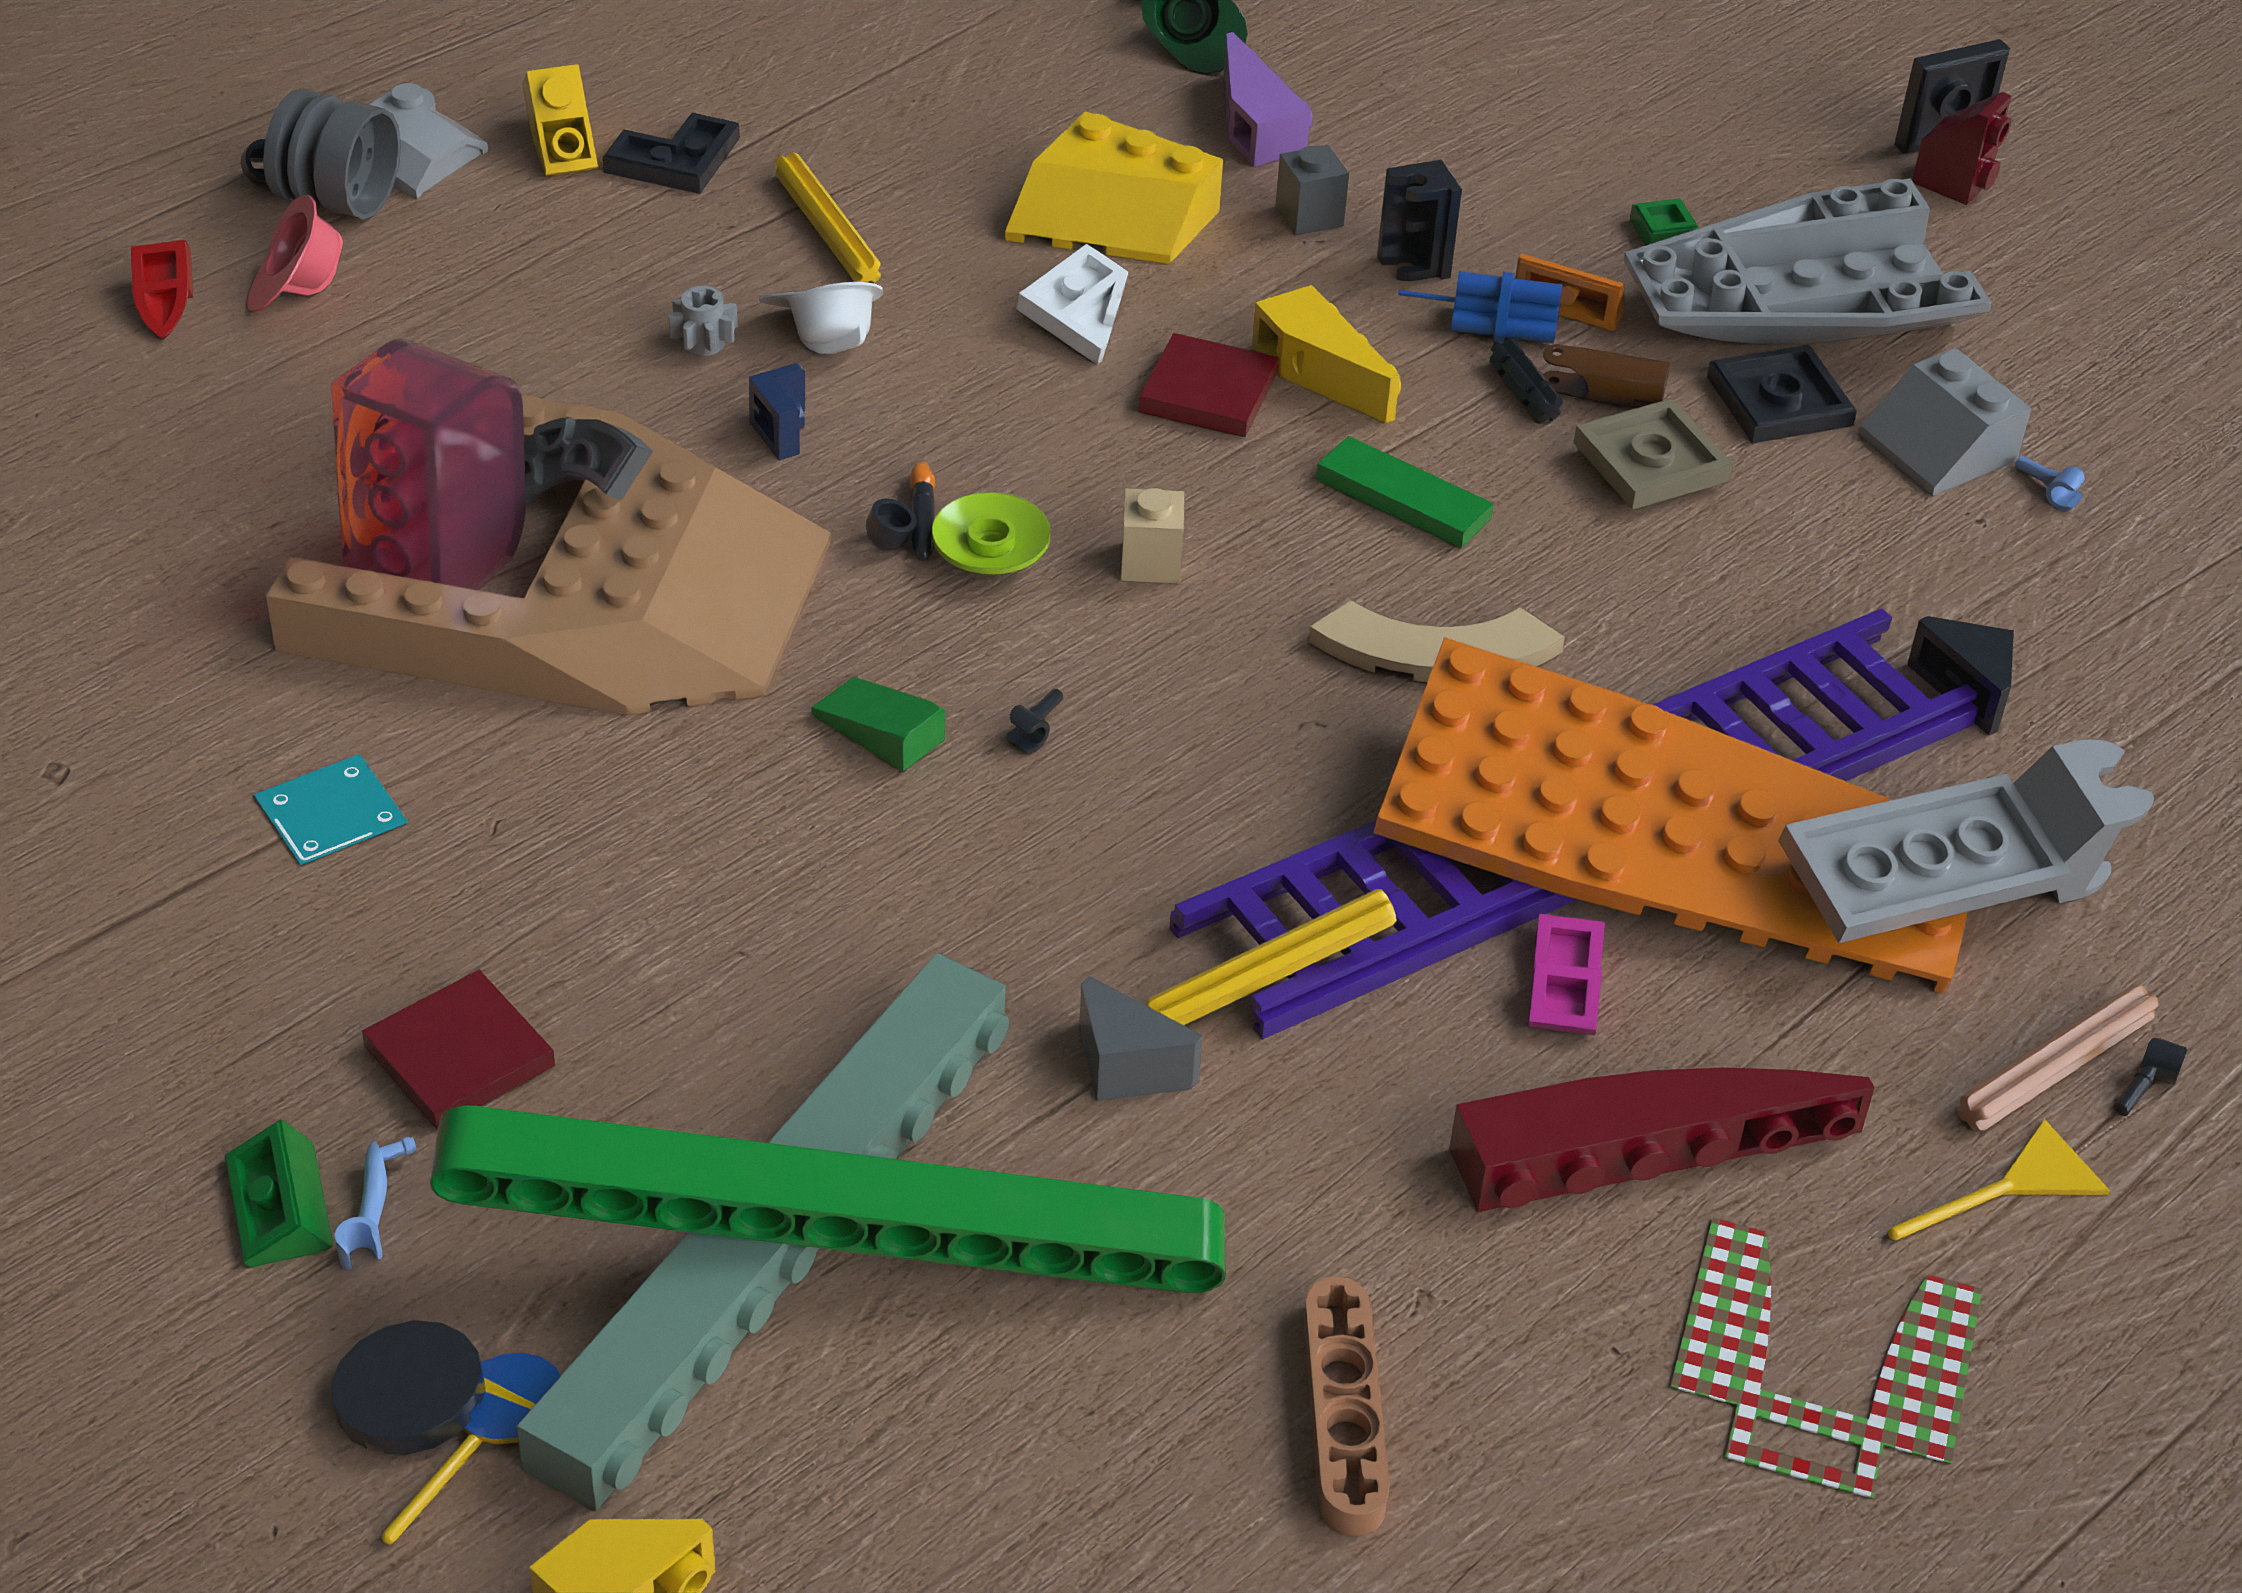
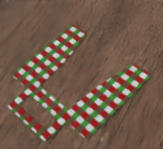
[1670,1218,1982,1499]

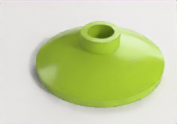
[932,492,1050,574]

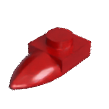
[131,240,194,340]

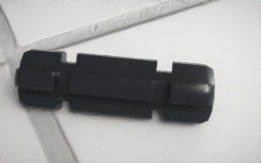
[1489,339,1563,423]

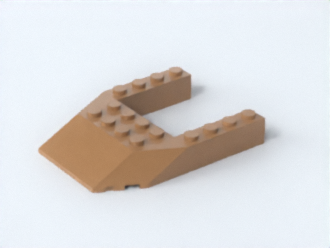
[266,375,831,715]

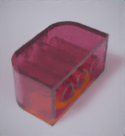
[331,338,526,591]

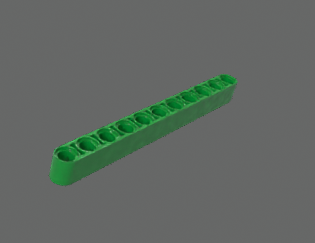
[430,1105,1226,1293]

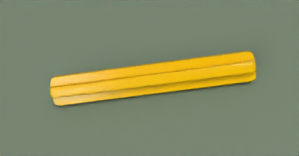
[775,152,881,283]
[1146,889,1396,1025]

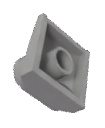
[369,83,488,199]

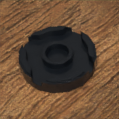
[331,1320,486,1455]

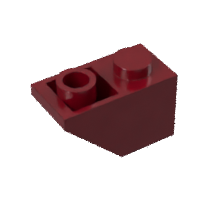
[1912,92,2012,205]

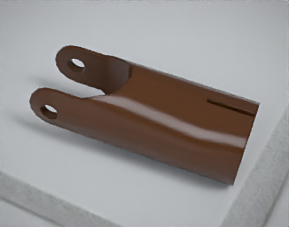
[1542,344,1670,408]

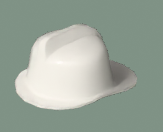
[759,282,883,354]

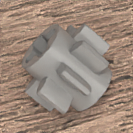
[669,286,738,356]

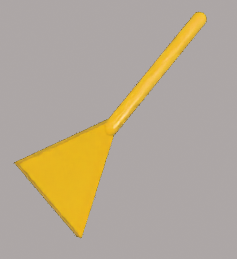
[1888,1119,2110,1241]

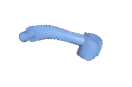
[335,1137,417,1270]

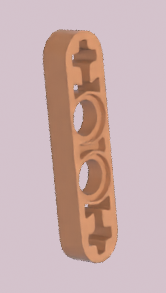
[1303,1276,1390,1537]

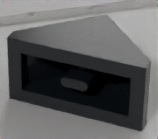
[1907,616,2014,736]

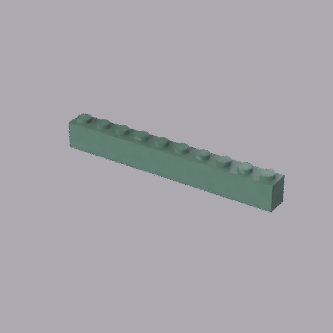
[517,953,1009,1511]

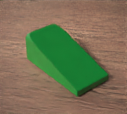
[811,676,945,772]

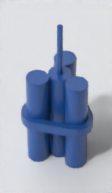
[1398,271,1562,344]

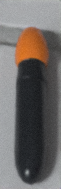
[909,461,936,561]

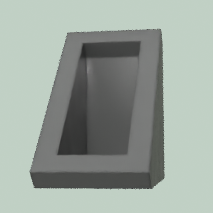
[1079,976,1203,1101]

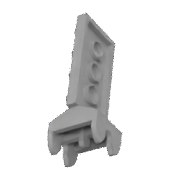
[1778,739,2154,943]

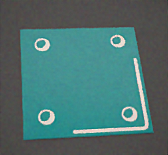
[253,754,409,865]

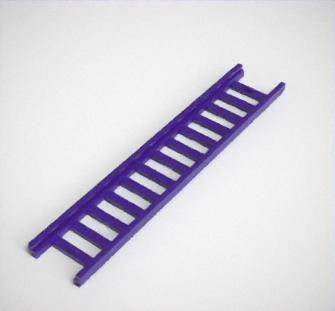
[1169,608,1979,1040]

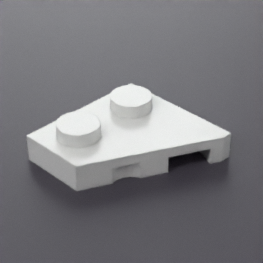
[1016,244,1128,365]

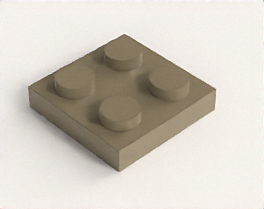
[1573,398,1733,510]

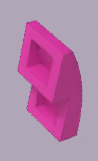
[1528,914,1605,1035]

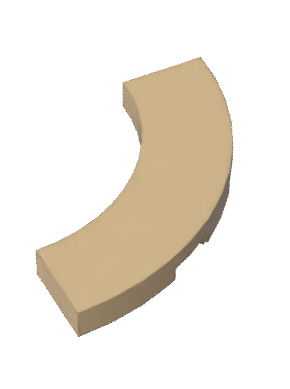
[1308,600,1565,682]

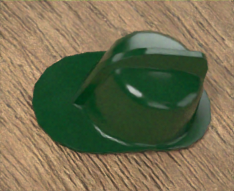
[1141,0,1248,74]

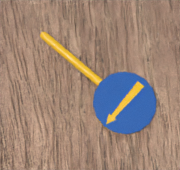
[381,1353,561,1544]

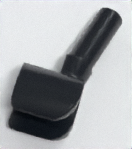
[1006,689,1063,754]
[2113,1038,2187,1116]

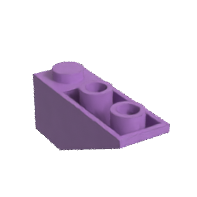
[1223,32,1312,167]

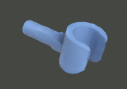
[2015,456,2085,511]

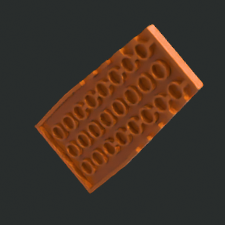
[1373,637,1968,994]

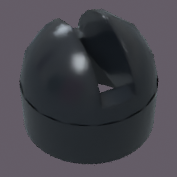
[240,139,267,184]
[865,499,917,551]

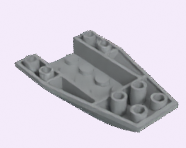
[1624,178,1992,344]

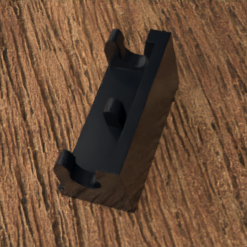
[1377,160,1462,282]

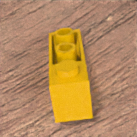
[1252,285,1401,423]

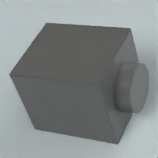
[1275,145,1349,235]

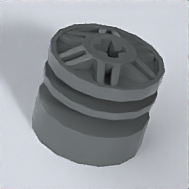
[263,88,401,220]

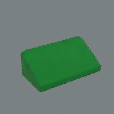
[225,1119,333,1268]

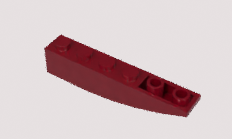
[1449,1067,1875,1212]

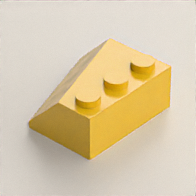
[1005,111,1223,264]

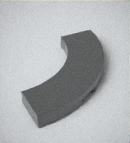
[466,417,653,530]

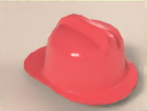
[247,195,343,312]

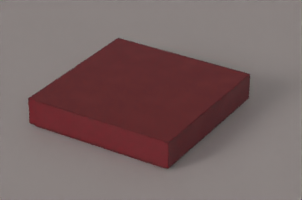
[1138,333,1279,437]
[362,969,555,1130]

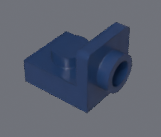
[749,363,805,460]

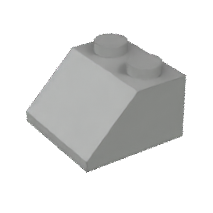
[1858,348,2032,496]

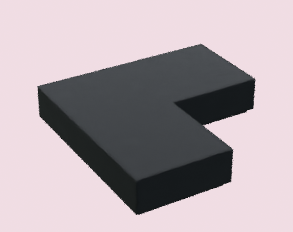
[602,113,740,194]

